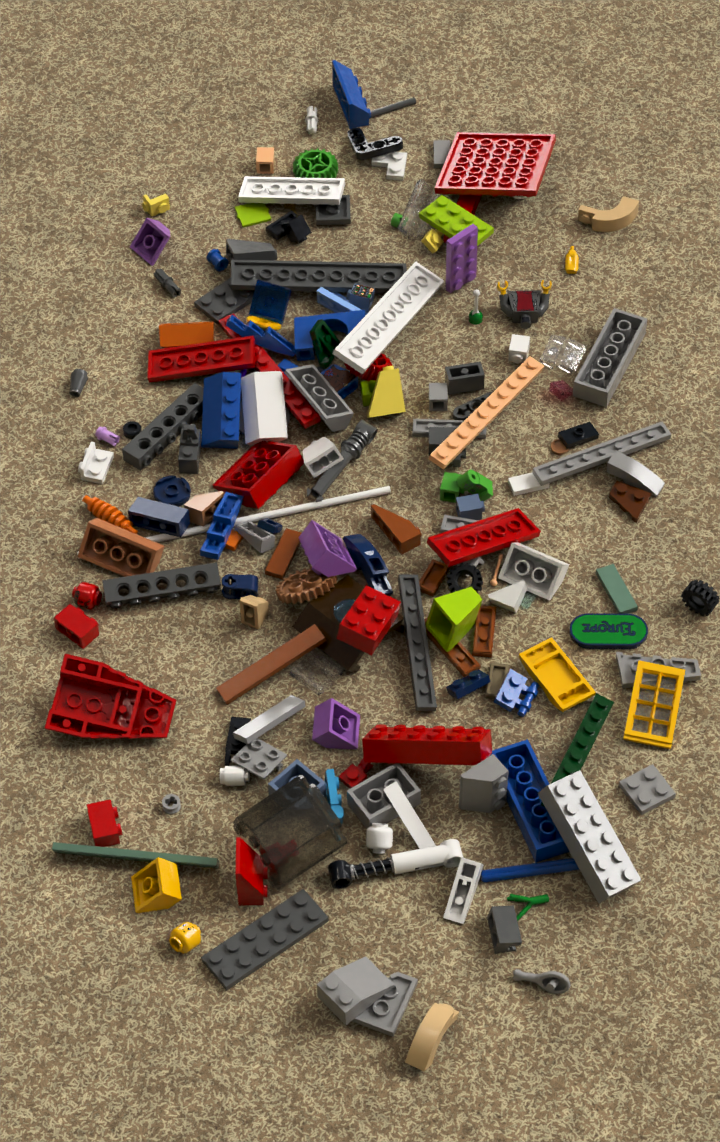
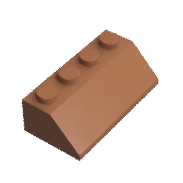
[77,518,164,577]

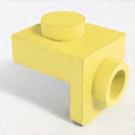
[142,194,170,217]

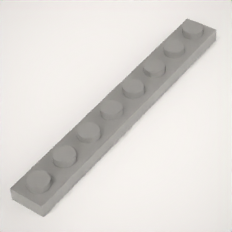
[532,421,672,486]

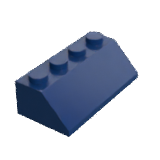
[332,60,371,129]
[201,372,241,449]

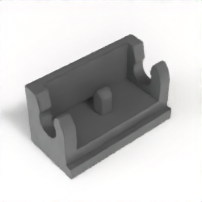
[487,905,522,954]

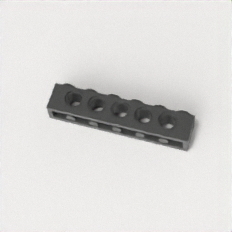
[122,383,204,471]
[102,562,221,609]

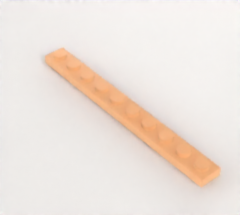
[429,356,544,470]

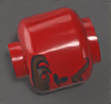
[72,582,102,609]

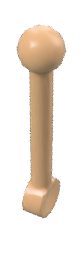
[490,553,503,587]

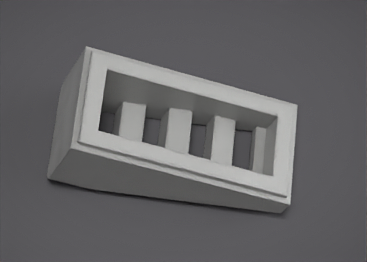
[235,520,275,553]

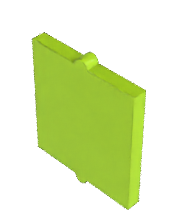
[235,203,271,228]

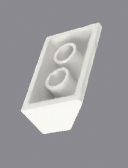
[498,543,570,600]

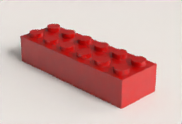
[362,724,492,765]

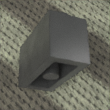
[445,362,485,395]

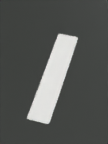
[383,781,436,849]

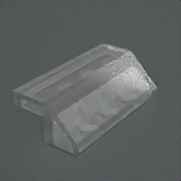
[398,179,454,242]

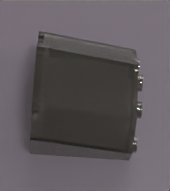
[233,774,347,891]

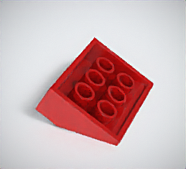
[212,440,304,509]

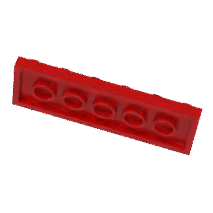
[147,336,255,383]
[427,508,541,567]

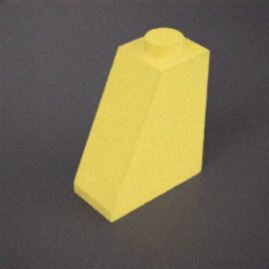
[367,366,406,418]

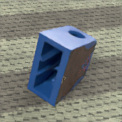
[317,364,358,399]

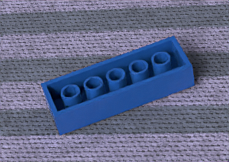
[490,739,570,863]

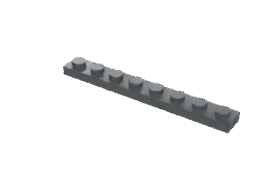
[398,574,437,711]

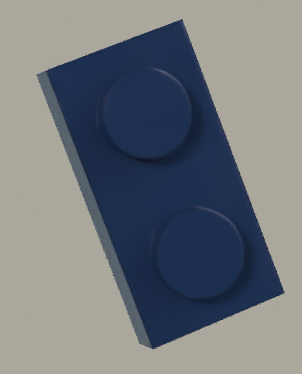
[446,670,491,699]

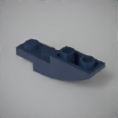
[343,534,393,596]

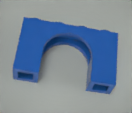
[294,310,366,361]

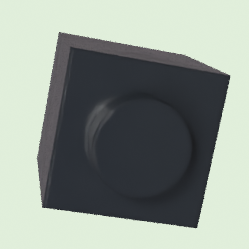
[281,214,312,243]

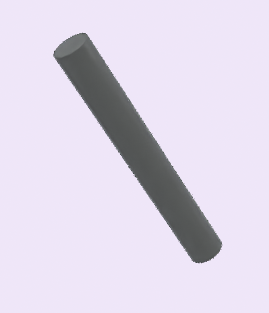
[370,97,416,118]

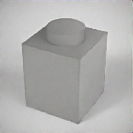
[429,383,448,411]

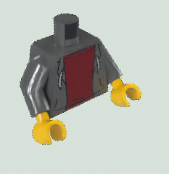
[497,280,552,329]

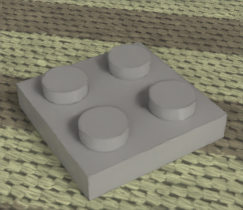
[619,764,676,815]

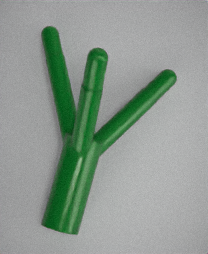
[506,894,549,921]

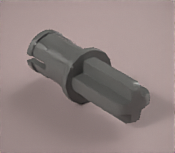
[154,269,181,298]

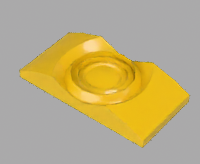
[519,637,596,712]

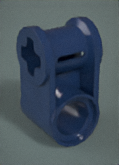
[222,574,258,599]

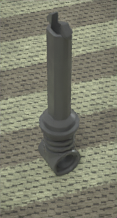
[306,420,378,502]

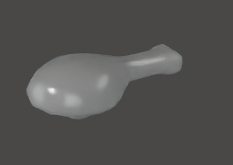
[513,969,571,994]

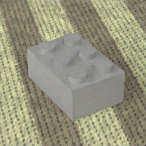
[347,763,421,829]

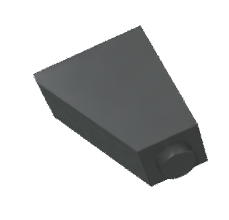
[226,239,277,264]

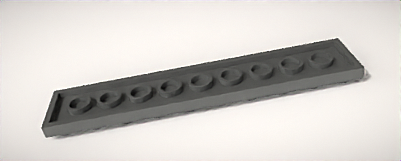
[231,259,407,293]

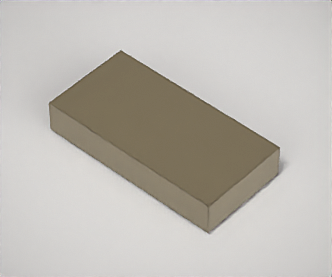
[485,662,510,699]

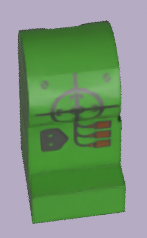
[457,470,493,502]

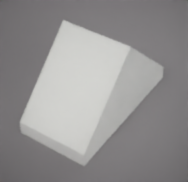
[488,580,527,613]

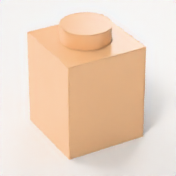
[256,147,275,174]

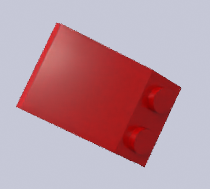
[235,837,268,906]

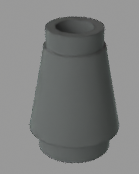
[69,369,88,397]

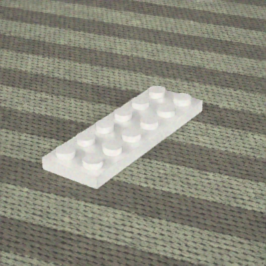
[238,176,345,205]

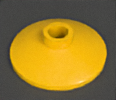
[246,316,281,331]

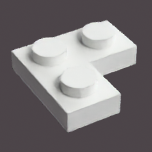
[372,152,407,181]

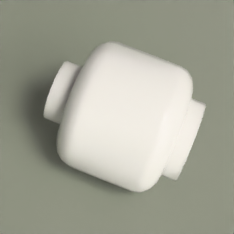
[366,823,393,854]

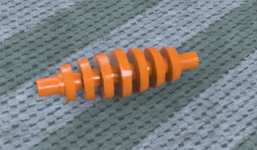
[82,495,138,534]

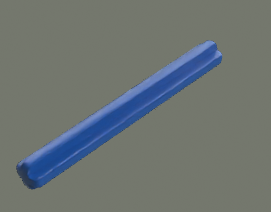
[481,858,580,882]

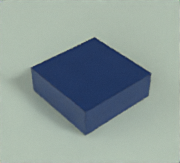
[257,518,283,534]

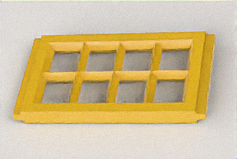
[623,660,685,749]

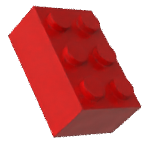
[337,585,401,656]

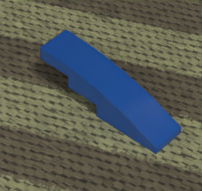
[226,315,296,356]
[200,492,244,560]

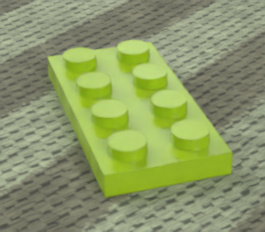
[419,195,494,246]

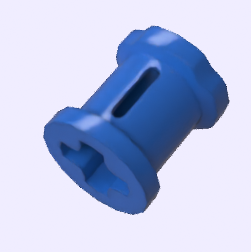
[206,249,229,272]

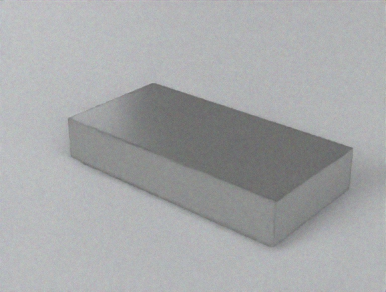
[433,140,450,168]

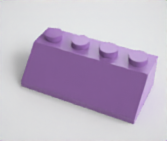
[298,520,357,577]

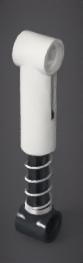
[327,839,463,889]

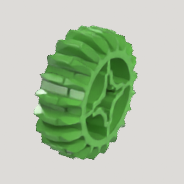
[293,148,338,178]

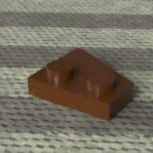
[609,481,651,523]

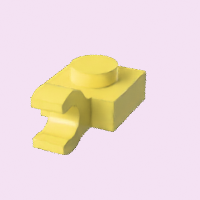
[421,228,443,254]

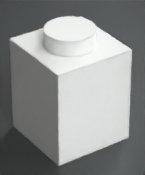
[508,334,530,364]

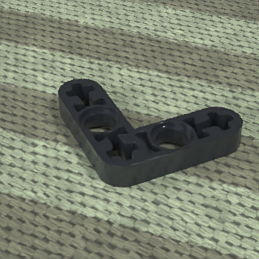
[347,128,404,160]

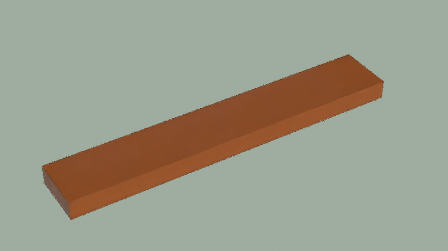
[216,624,326,705]

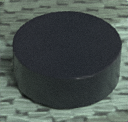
[123,421,142,439]

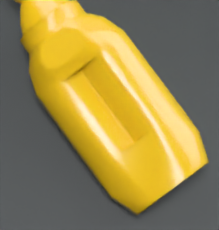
[565,246,579,274]

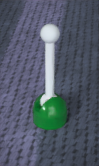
[469,289,483,325]

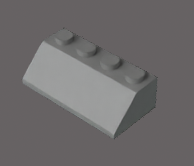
[285,364,354,432]

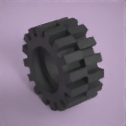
[447,563,483,593]
[681,580,719,616]

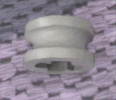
[162,794,181,814]

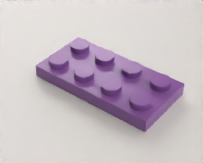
[446,224,478,293]

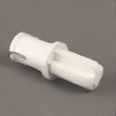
[305,106,318,134]

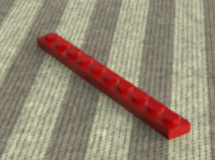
[218,313,321,429]

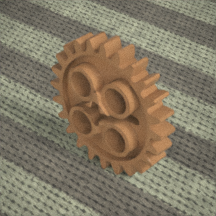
[275,566,338,604]

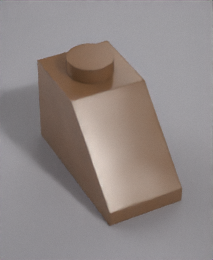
[184,491,225,527]

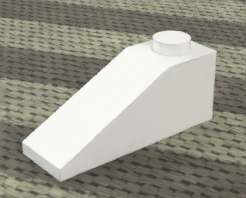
[443,857,484,924]

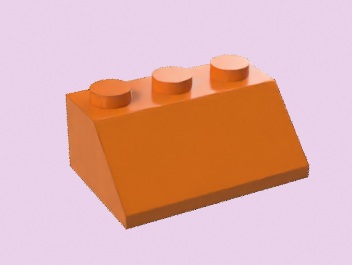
[159,321,214,348]

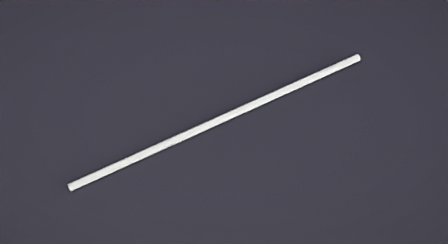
[77,486,391,559]

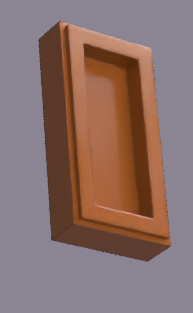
[419,559,450,597]

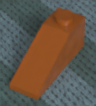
[371,504,422,555]

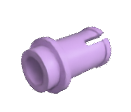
[95,427,120,446]

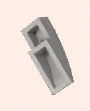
[607,450,665,497]

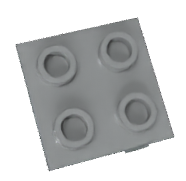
[231,738,287,780]

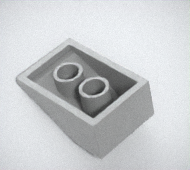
[317,956,394,1025]

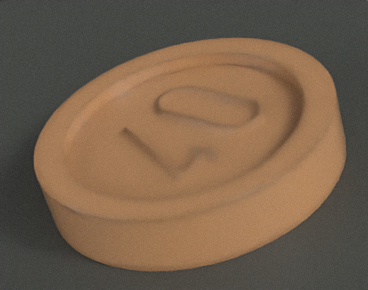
[551,439,569,455]

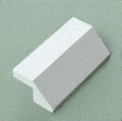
[241,371,288,446]

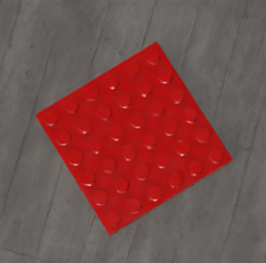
[434,132,556,197]

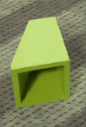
[425,587,483,652]

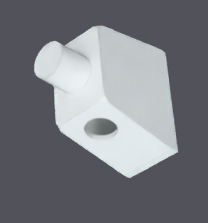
[303,437,344,478]

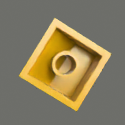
[131,857,182,913]

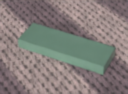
[596,564,638,614]

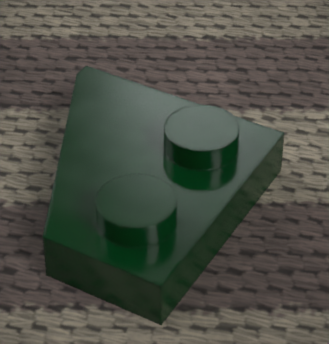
[310,319,340,369]

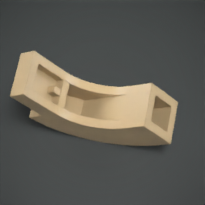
[578,196,639,232]
[405,1003,459,1072]

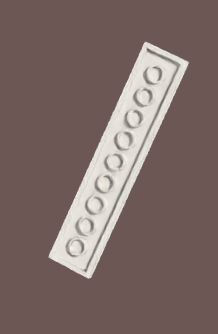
[332,262,444,374]

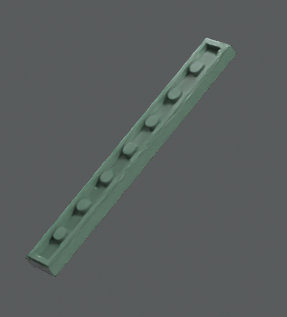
[52,842,219,869]

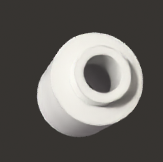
[220,765,250,786]

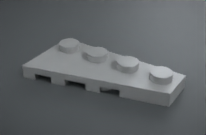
[616,652,701,688]

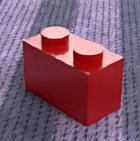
[54,604,99,649]
[86,799,123,847]

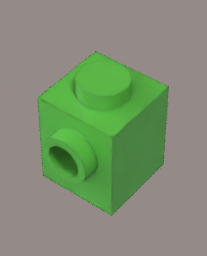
[440,472,465,503]

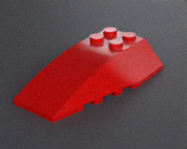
[44,654,177,738]

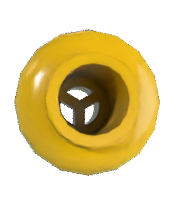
[169,922,201,953]

